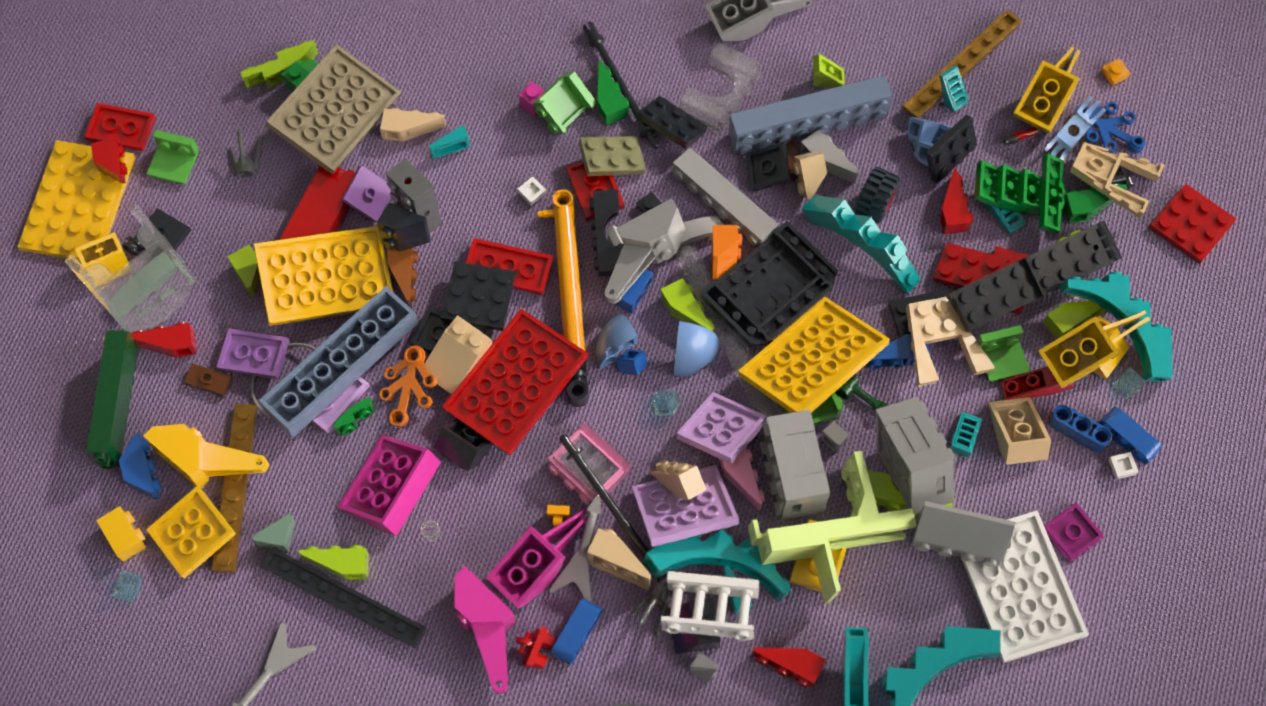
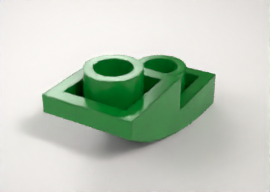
[334,397,375,436]

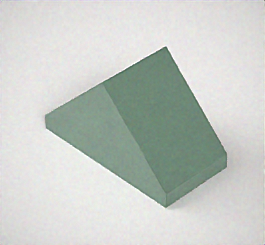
[252,513,296,552]

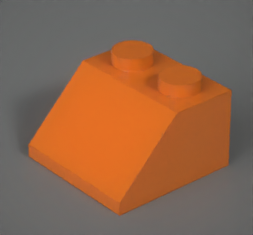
[711,225,742,282]

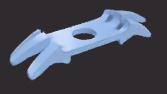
[1044,96,1106,160]

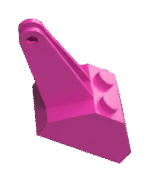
[486,508,589,608]
[455,566,516,694]

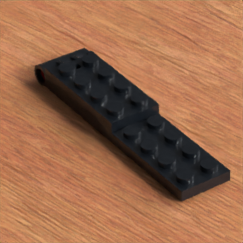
[949,220,1122,332]

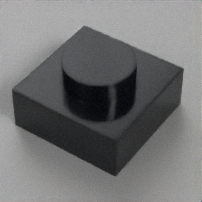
[636,192,662,214]

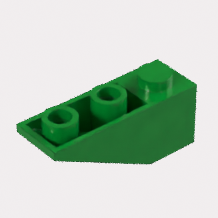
[597,60,630,126]
[1063,184,1127,224]

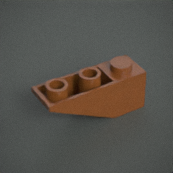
[387,248,419,309]

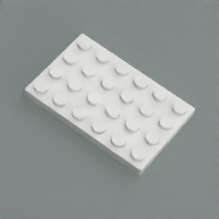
[962,511,1089,663]

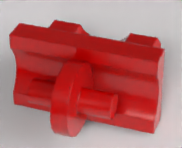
[515,626,556,669]

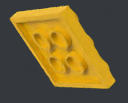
[146,486,236,578]

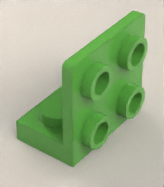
[147,130,199,185]
[977,325,1030,382]

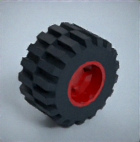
[855,166,900,224]

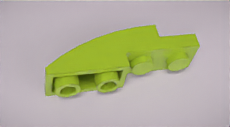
[240,40,318,88]

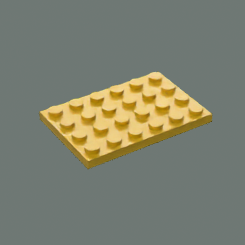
[17,140,136,261]
[254,226,393,326]
[738,297,889,413]

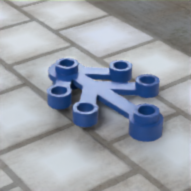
[1073,101,1145,154]

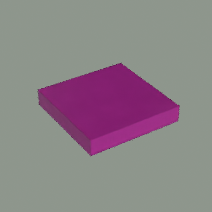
[1044,502,1105,563]

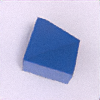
[617,349,648,375]

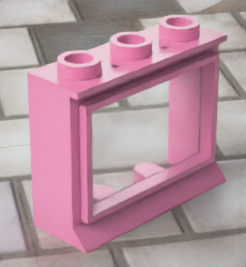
[547,422,631,506]

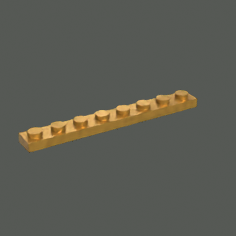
[902,9,1022,118]
[212,404,258,573]

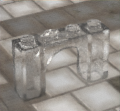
[679,42,762,133]

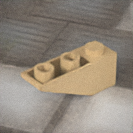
[380,108,446,142]
[650,460,707,500]

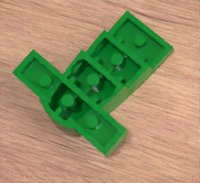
[974,153,1066,235]

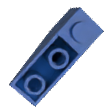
[863,334,929,369]

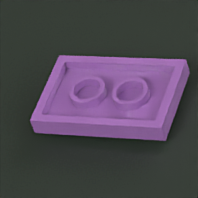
[216,329,290,379]

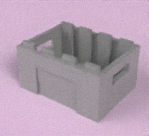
[876,397,956,515]
[759,410,830,521]

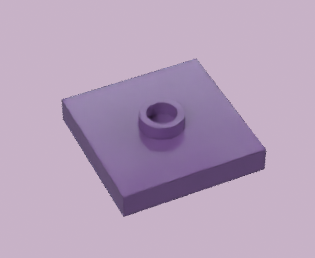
[341,165,391,223]

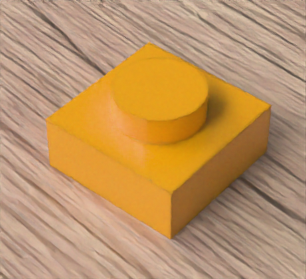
[1101,59,1130,85]

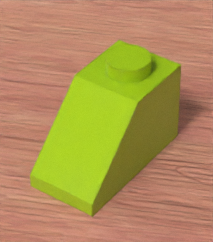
[228,245,260,297]

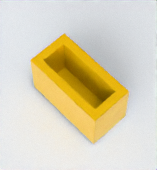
[96,506,146,562]

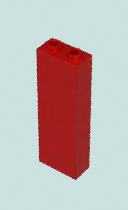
[279,166,356,240]

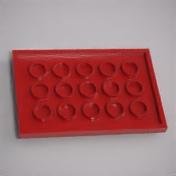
[442,309,589,456]

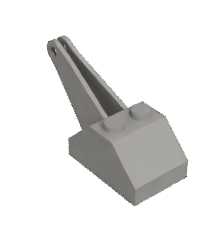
[705,0,813,41]
[605,198,686,304]

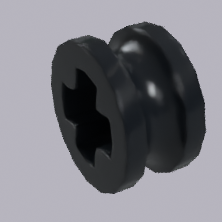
[122,236,143,256]

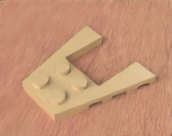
[1070,142,1164,219]
[906,297,995,387]

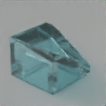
[1112,367,1146,400]
[650,390,681,416]
[112,570,143,602]

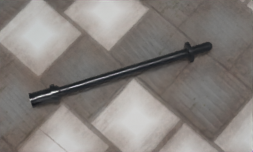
[582,21,659,149]
[560,434,668,583]

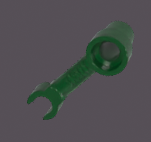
[835,375,889,411]

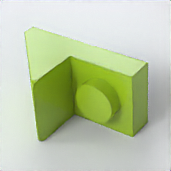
[812,54,844,87]

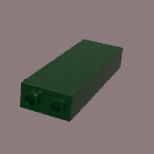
[86,330,139,469]

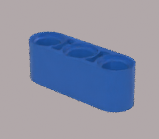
[1049,405,1112,452]
[1099,407,1162,464]
[551,598,603,665]

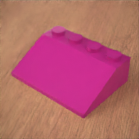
[337,434,441,536]

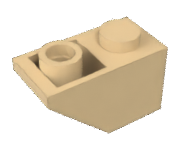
[793,151,827,199]

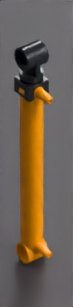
[537,189,589,407]

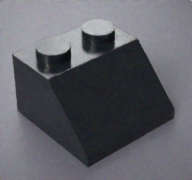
[377,203,431,251]
[433,419,493,471]
[668,597,721,655]

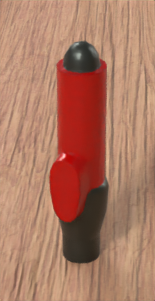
[1003,127,1040,145]

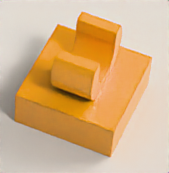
[547,505,570,529]

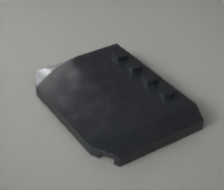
[698,221,838,347]

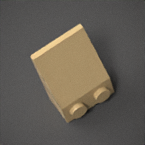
[425,315,492,395]
[988,397,1051,465]
[587,528,651,591]

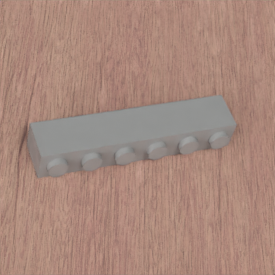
[673,148,779,247]

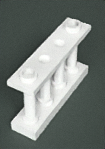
[661,571,759,641]

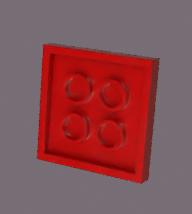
[1149,183,1237,264]

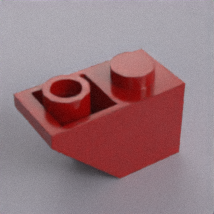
[91,138,128,184]

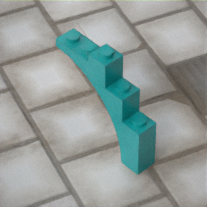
[801,195,921,294]
[1060,272,1173,382]
[643,529,791,602]
[882,626,1001,706]
[841,627,869,706]

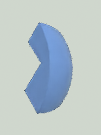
[908,117,953,166]
[596,314,638,369]
[674,321,720,377]

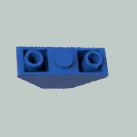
[119,433,161,499]

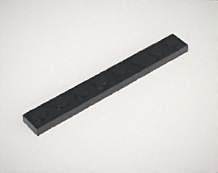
[261,547,427,649]

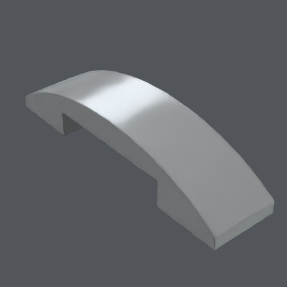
[652,216,724,263]

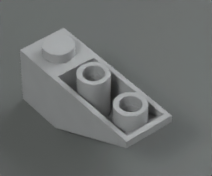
[800,129,859,183]

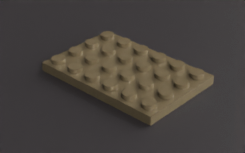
[265,44,401,174]

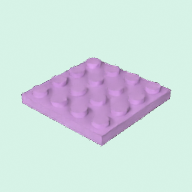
[632,465,739,547]

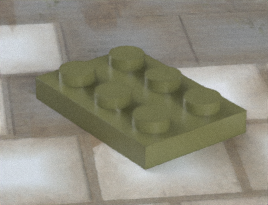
[578,136,646,176]

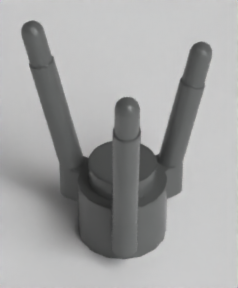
[229,130,263,178]
[629,584,671,638]

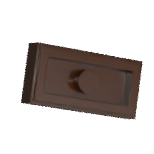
[184,363,233,397]

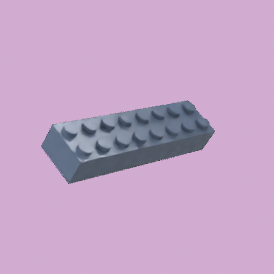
[728,75,893,155]
[259,286,418,438]

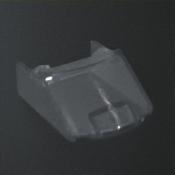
[65,204,195,333]

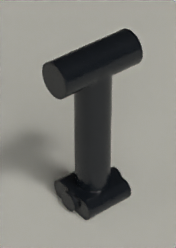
[1090,167,1134,188]

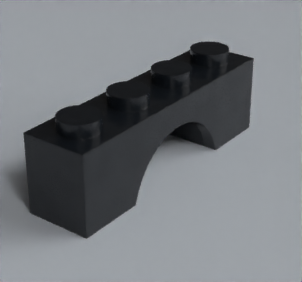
[589,189,622,277]

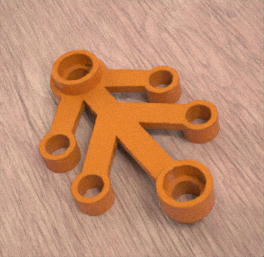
[379,345,437,427]

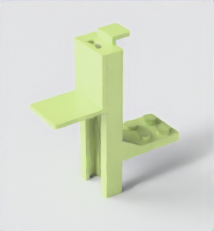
[748,451,917,604]

